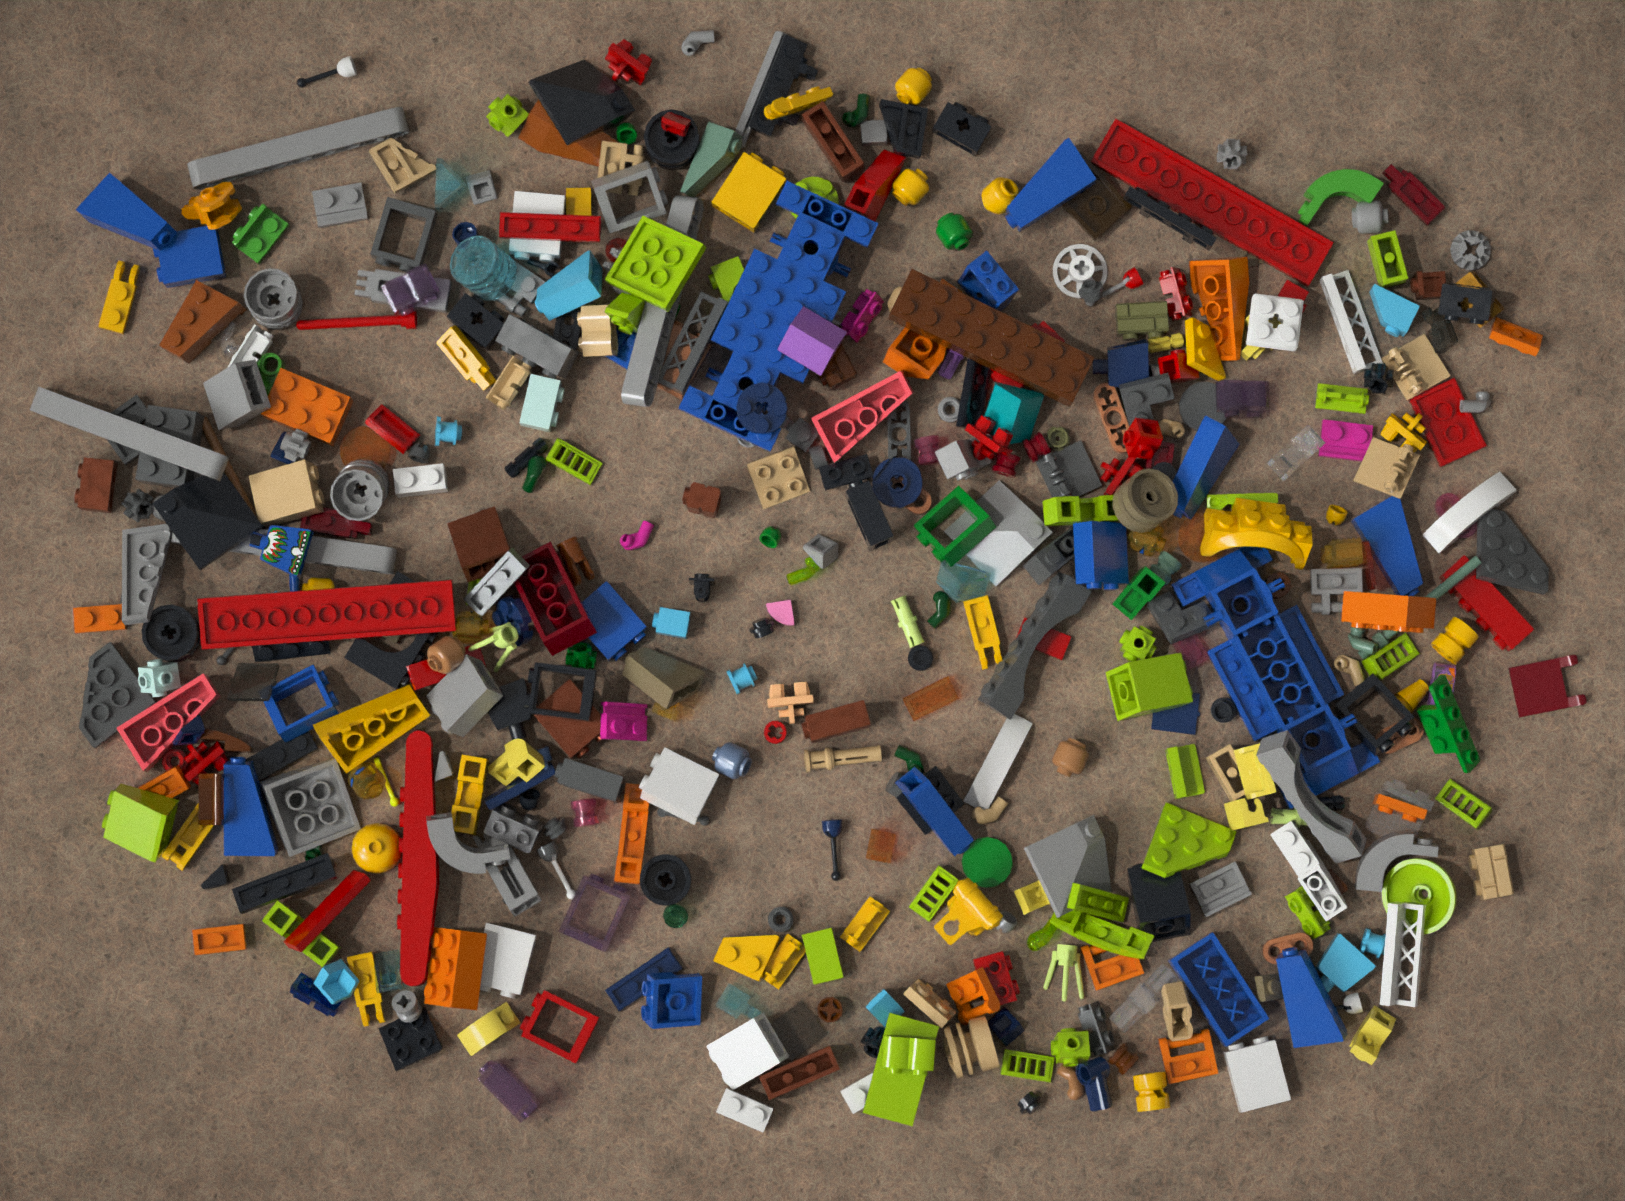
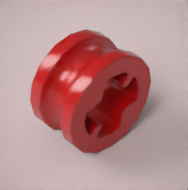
[764,721,786,744]

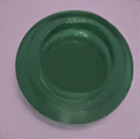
[663,904,689,928]

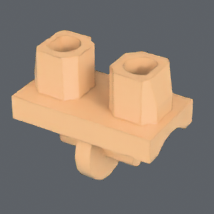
[767,682,813,724]

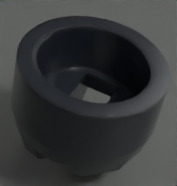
[520,789,540,811]

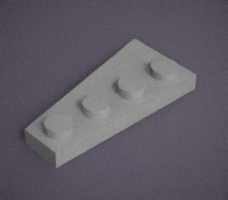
[122,524,172,625]

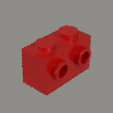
[972,951,1020,1005]

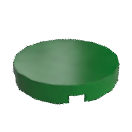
[961,837,1013,888]

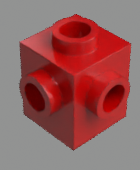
[1123,417,1163,460]

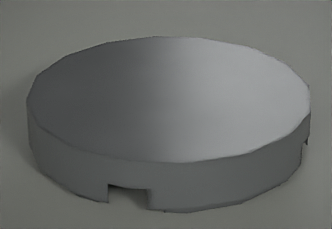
[1179,382,1229,431]

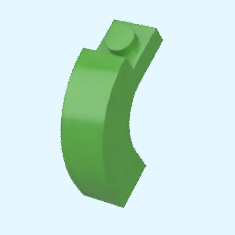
[1298,169,1384,227]

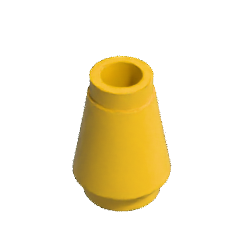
[1394,679,1429,713]

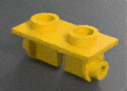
[840,897,890,952]
[763,934,806,990]

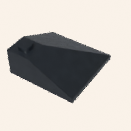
[528,60,635,146]
[152,473,263,571]

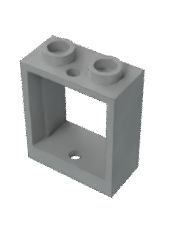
[591,161,668,233]

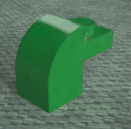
[1112,566,1166,620]

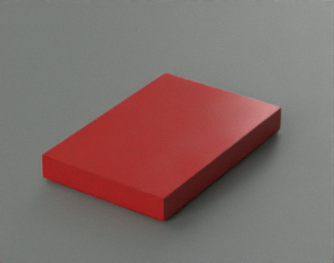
[1409,378,1487,467]

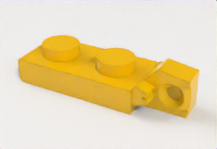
[437,325,497,391]

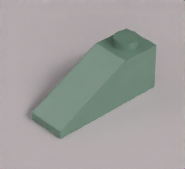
[680,121,743,197]

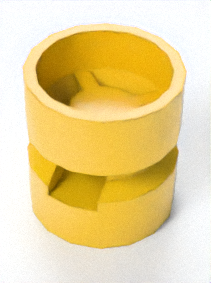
[1431,617,1479,665]
[1133,1072,1170,1112]

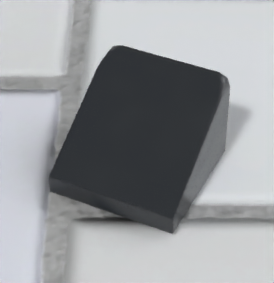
[201,864,230,890]

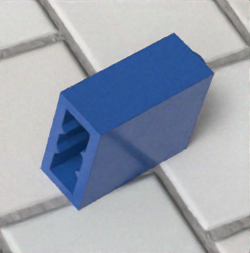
[153,226,226,288]
[1073,521,1129,590]
[583,581,647,662]

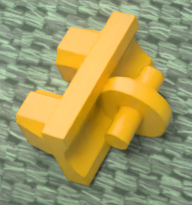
[1381,412,1427,453]

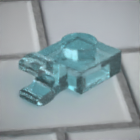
[715,984,762,1020]

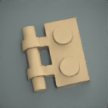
[597,140,645,196]
[904,979,957,1028]

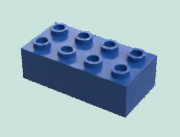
[1168,932,1269,1047]

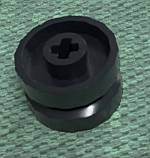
[644,109,700,171]
[141,605,201,662]

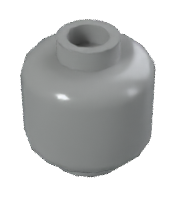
[1352,200,1389,234]

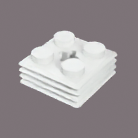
[1246,293,1304,351]

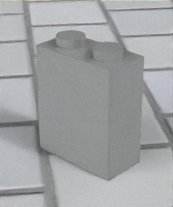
[203,360,271,430]
[426,654,503,737]

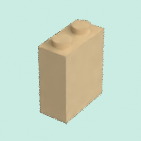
[249,459,325,528]

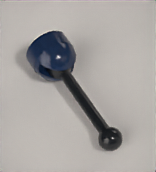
[822,819,842,881]

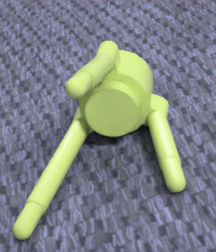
[468,622,518,672]
[1043,944,1084,1002]

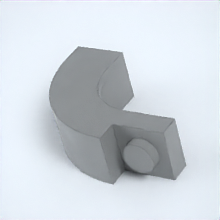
[426,812,510,874]
[1354,830,1439,892]

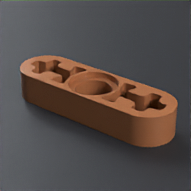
[1093,383,1129,454]

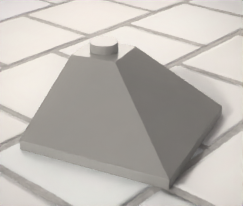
[944,480,1053,586]
[259,758,361,857]
[1024,815,1111,918]

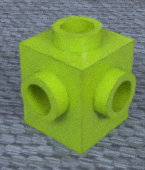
[486,94,529,137]
[1119,625,1157,662]
[1051,1028,1090,1067]

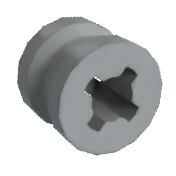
[392,990,422,1023]

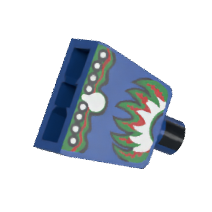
[249,525,314,579]

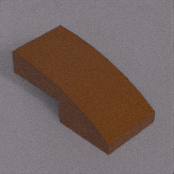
[200,729,253,753]

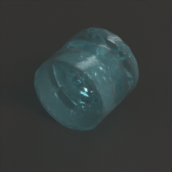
[450,236,517,301]

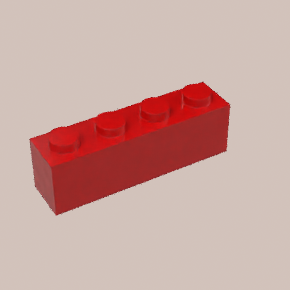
[1439,555,1534,651]

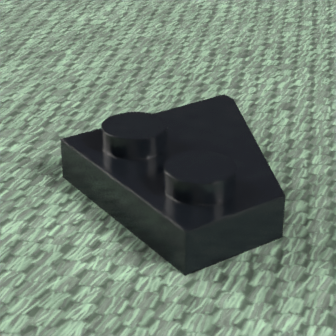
[879,99,928,159]

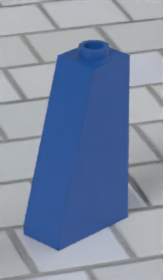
[1005,138,1097,232]
[76,173,177,251]
[1173,416,1239,520]
[1351,496,1423,596]
[224,757,278,856]
[895,767,974,856]
[1276,947,1348,1048]

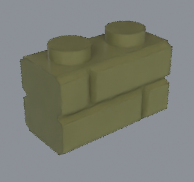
[1115,301,1169,341]

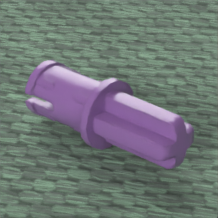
[938,348,964,379]

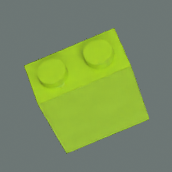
[1105,653,1193,721]
[102,783,179,863]

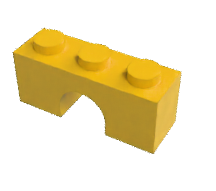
[451,755,489,835]

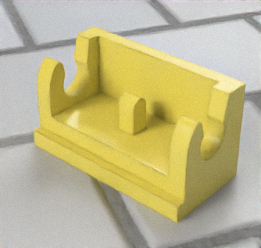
[1234,743,1276,800]
[1224,798,1269,831]

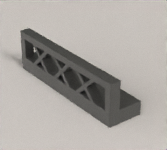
[658,292,728,395]

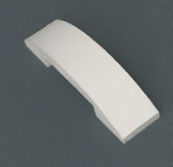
[1423,472,1517,554]
[963,714,1033,810]

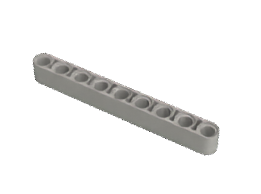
[187,107,409,189]
[621,195,704,407]
[30,387,229,481]
[171,529,397,574]

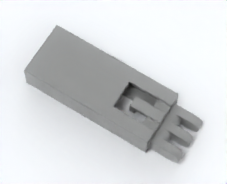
[354,269,451,313]
[473,831,542,917]

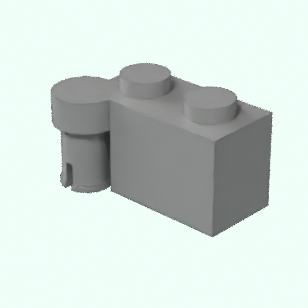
[935,437,993,481]

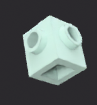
[138,659,181,697]

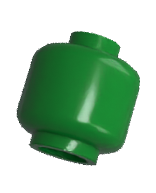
[936,212,973,251]

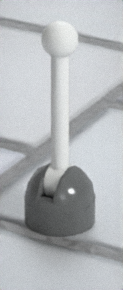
[537,841,577,900]

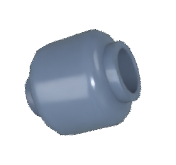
[712,742,752,779]

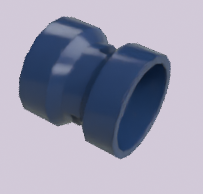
[452,222,483,256]

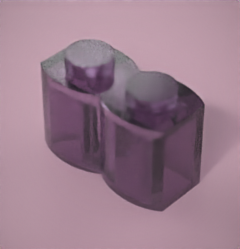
[381,264,441,316]
[1216,380,1270,418]

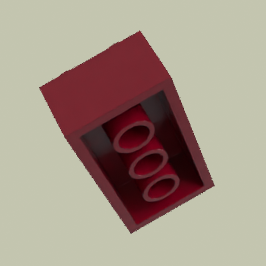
[515,541,597,656]

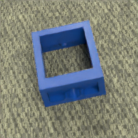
[957,251,1019,312]
[259,664,340,743]

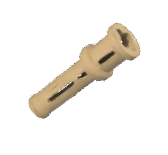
[804,745,882,772]

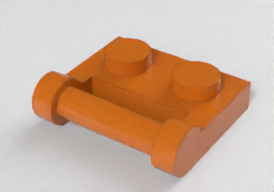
[1080,945,1144,991]
[946,967,1000,1025]
[1158,1028,1219,1084]

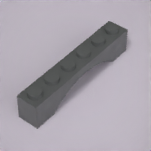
[978,572,1092,720]

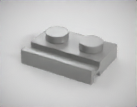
[312,183,368,228]
[1189,862,1252,917]

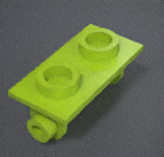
[1315,383,1369,414]
[1285,886,1331,940]

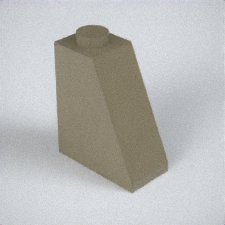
[622,647,705,709]

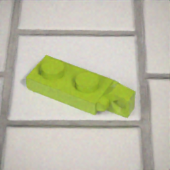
[1206,493,1278,510]

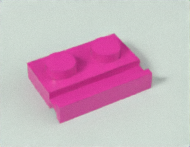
[1318,419,1373,462]
[600,702,647,741]

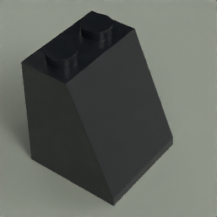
[1127,863,1191,942]

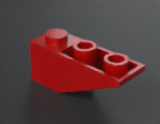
[844,149,906,221]

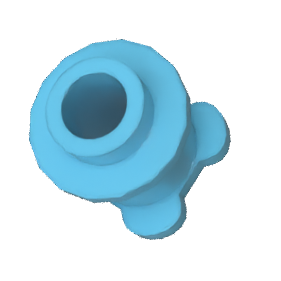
[435,416,462,446]
[726,663,758,694]
[1359,928,1386,959]

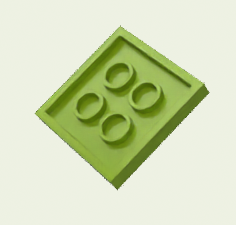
[605,216,707,312]

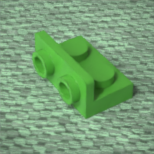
[232,204,290,264]

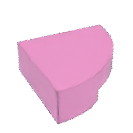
[766,600,795,626]

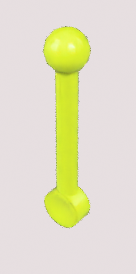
[374,757,400,807]

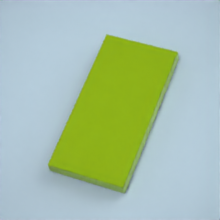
[862,1013,939,1127]

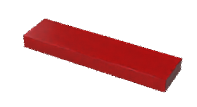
[499,212,601,243]
[284,870,371,952]

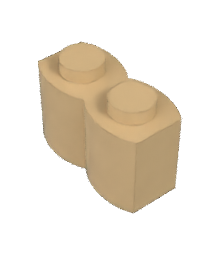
[577,305,618,357]
[1161,981,1193,1042]

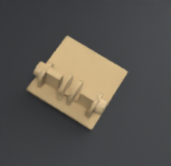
[1381,334,1450,401]
[1353,437,1420,499]
[747,446,810,509]

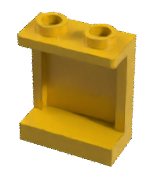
[711,152,786,233]

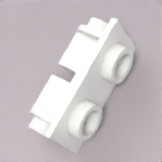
[228,324,274,367]

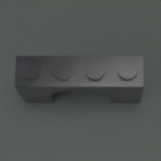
[344,571,439,690]

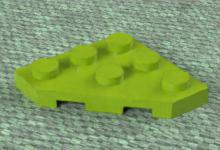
[1141,802,1237,878]

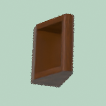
[198,773,224,825]

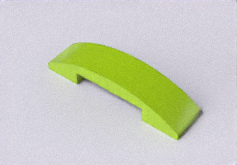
[1050,910,1154,959]

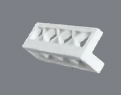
[1319,270,1383,374]
[1380,901,1426,1007]

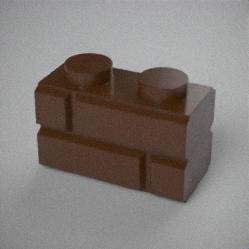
[817,343,857,390]

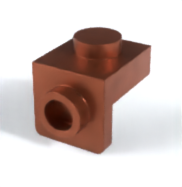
[1410,271,1446,300]

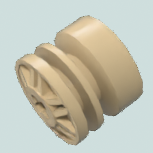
[943,1015,999,1079]

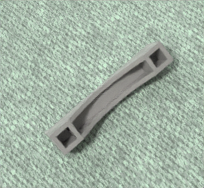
[1256,730,1367,863]

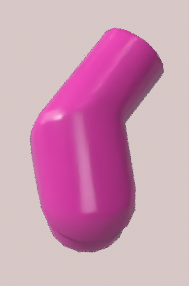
[620,520,654,550]

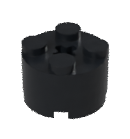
[640,854,692,906]

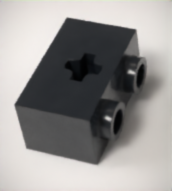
[932,102,992,157]
[1438,282,1496,324]
[447,293,505,351]

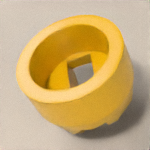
[1326,504,1348,526]

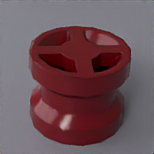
[1022,432,1051,463]
[992,452,1021,478]

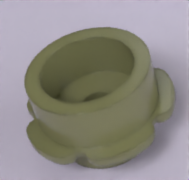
[1045,427,1070,451]

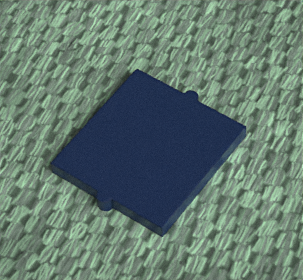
[1151,693,1200,735]

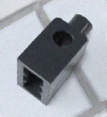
[487,678,533,740]

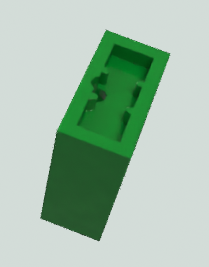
[913,485,996,567]

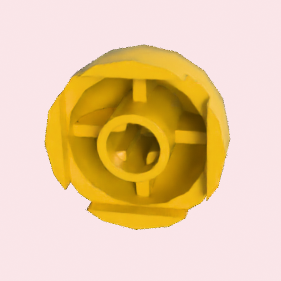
[351,823,402,874]

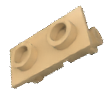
[486,356,532,410]

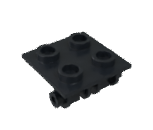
[896,766,965,835]
[378,1007,443,1071]

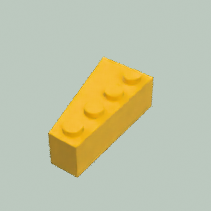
[313,684,430,774]

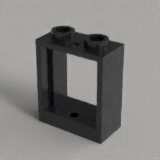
[845,479,894,551]
[524,662,597,722]
[1334,674,1414,756]

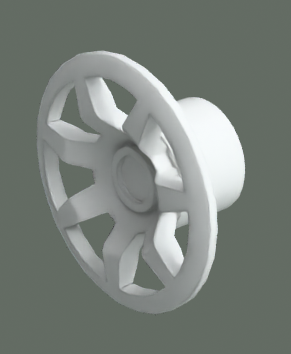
[1053,244,1107,299]

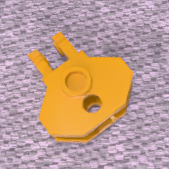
[181,182,242,230]

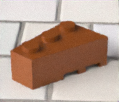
[159,280,247,364]

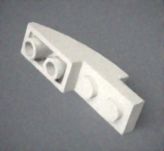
[1270,820,1348,921]

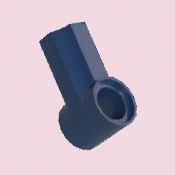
[1076,1056,1112,1111]

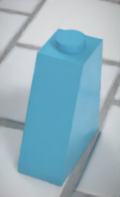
[535,250,603,321]

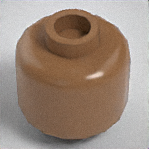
[427,636,465,674]
[1052,738,1089,777]

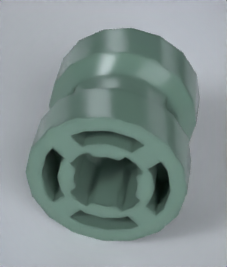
[1149,551,1183,586]

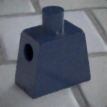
[1092,339,1149,387]

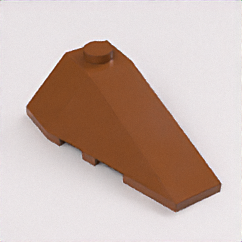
[518,99,629,167]

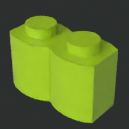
[882,1035,936,1076]

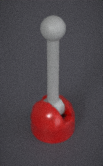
[1085,267,1144,306]

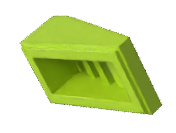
[546,438,603,486]
[1361,633,1420,680]
[1435,779,1493,831]
[909,865,959,922]
[1000,1049,1055,1083]

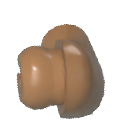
[1056,1063,1085,1100]

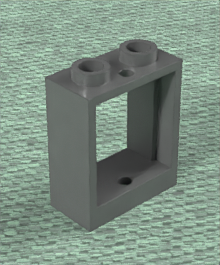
[370,197,438,274]
[554,758,625,803]

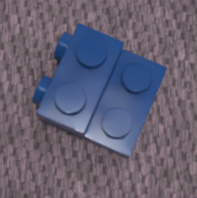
[641,972,702,1029]

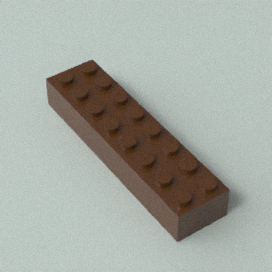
[888,269,1095,407]

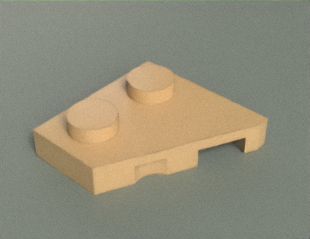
[369,138,437,194]

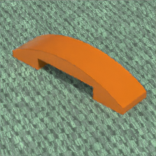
[614,783,649,885]

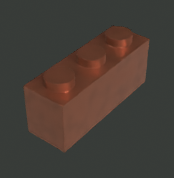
[802,101,864,182]
[759,1045,840,1100]

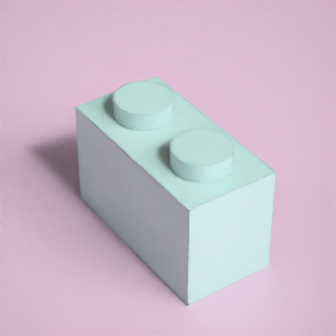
[519,374,565,432]

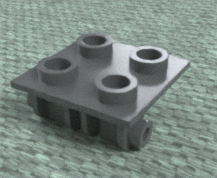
[1036,440,1102,498]

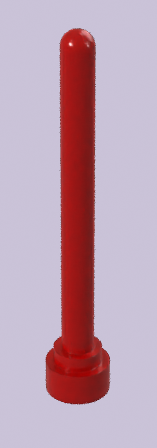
[296,309,417,330]

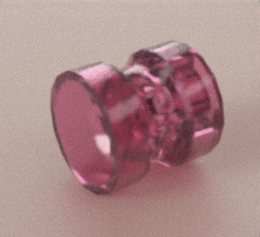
[914,435,940,466]
[571,798,599,827]

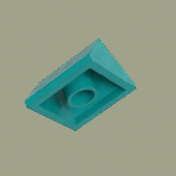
[985,382,1044,444]

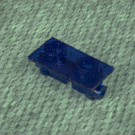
[290,972,343,1017]

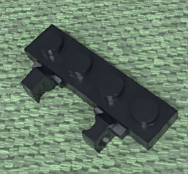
[746,34,818,137]
[1123,186,1217,251]

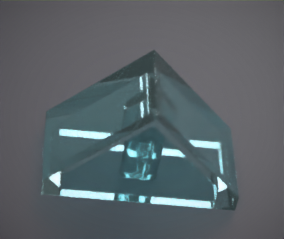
[435,158,468,212]
[936,561,991,603]
[374,949,406,993]

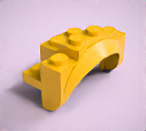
[1200,498,1313,570]

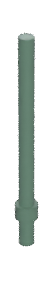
[1358,555,1482,660]

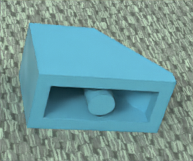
[1369,284,1420,337]
[865,989,905,1027]

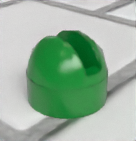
[616,122,637,144]
[759,526,781,548]

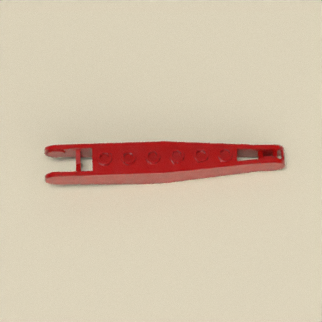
[397,730,440,986]

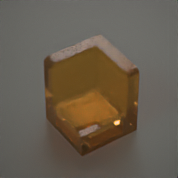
[865,828,896,864]

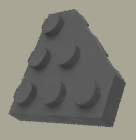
[1476,509,1549,595]
[79,642,156,749]

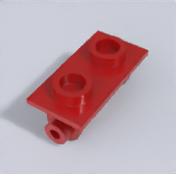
[1159,267,1193,321]

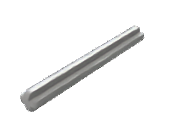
[735,31,787,148]

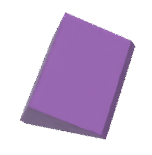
[777,306,847,376]

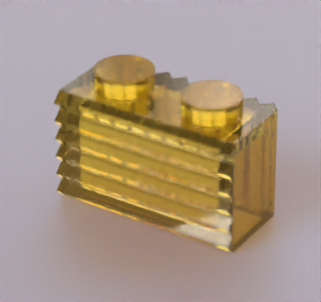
[1321,537,1363,569]

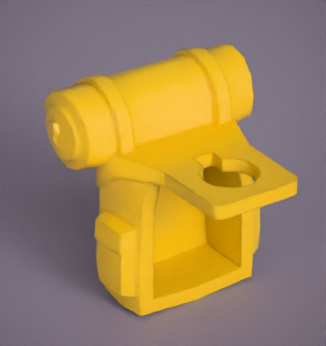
[934,878,1003,945]

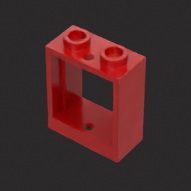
[520,990,600,1064]

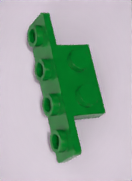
[1417,675,1480,773]

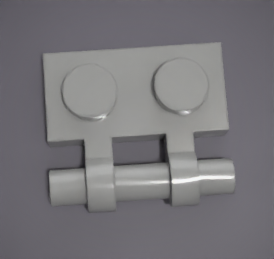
[480,254,545,317]
[1310,568,1363,615]

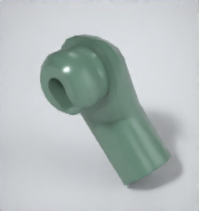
[1348,627,1378,655]

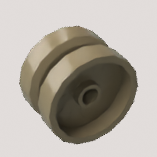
[1113,468,1178,533]

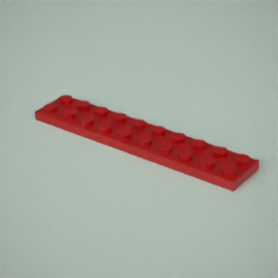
[1091,118,1334,287]
[197,579,457,649]

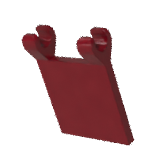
[1508,655,1587,718]

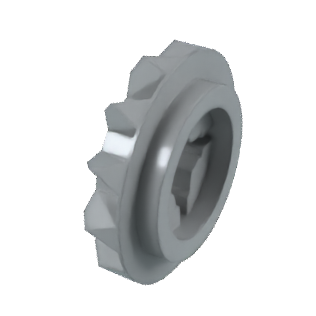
[1450,230,1491,270]

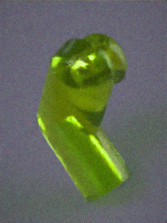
[787,557,820,586]
[1027,918,1058,951]

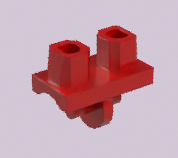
[605,39,652,86]
[964,415,1013,460]
[1100,456,1143,495]
[183,741,228,785]

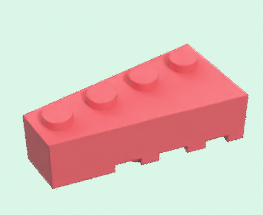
[811,370,914,463]
[117,673,221,772]

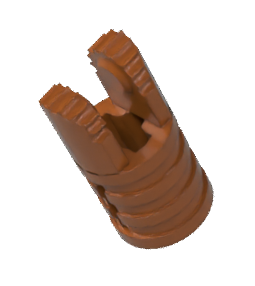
[556,536,595,586]

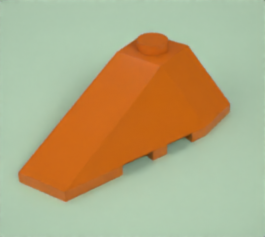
[1189,257,1249,361]
[883,278,963,379]

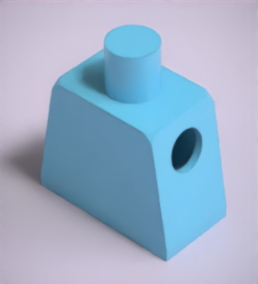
[1315,933,1376,993]

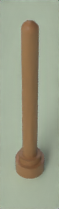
[203,416,258,519]

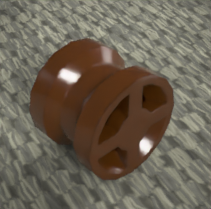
[1265,572,1291,599]
[817,997,843,1023]
[1107,1043,1139,1075]

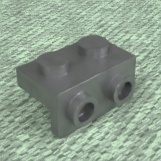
[484,803,545,853]

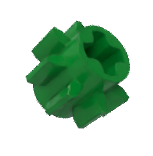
[565,642,597,669]

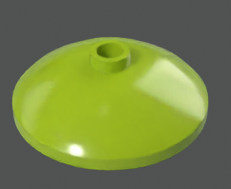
[1382,858,1457,934]

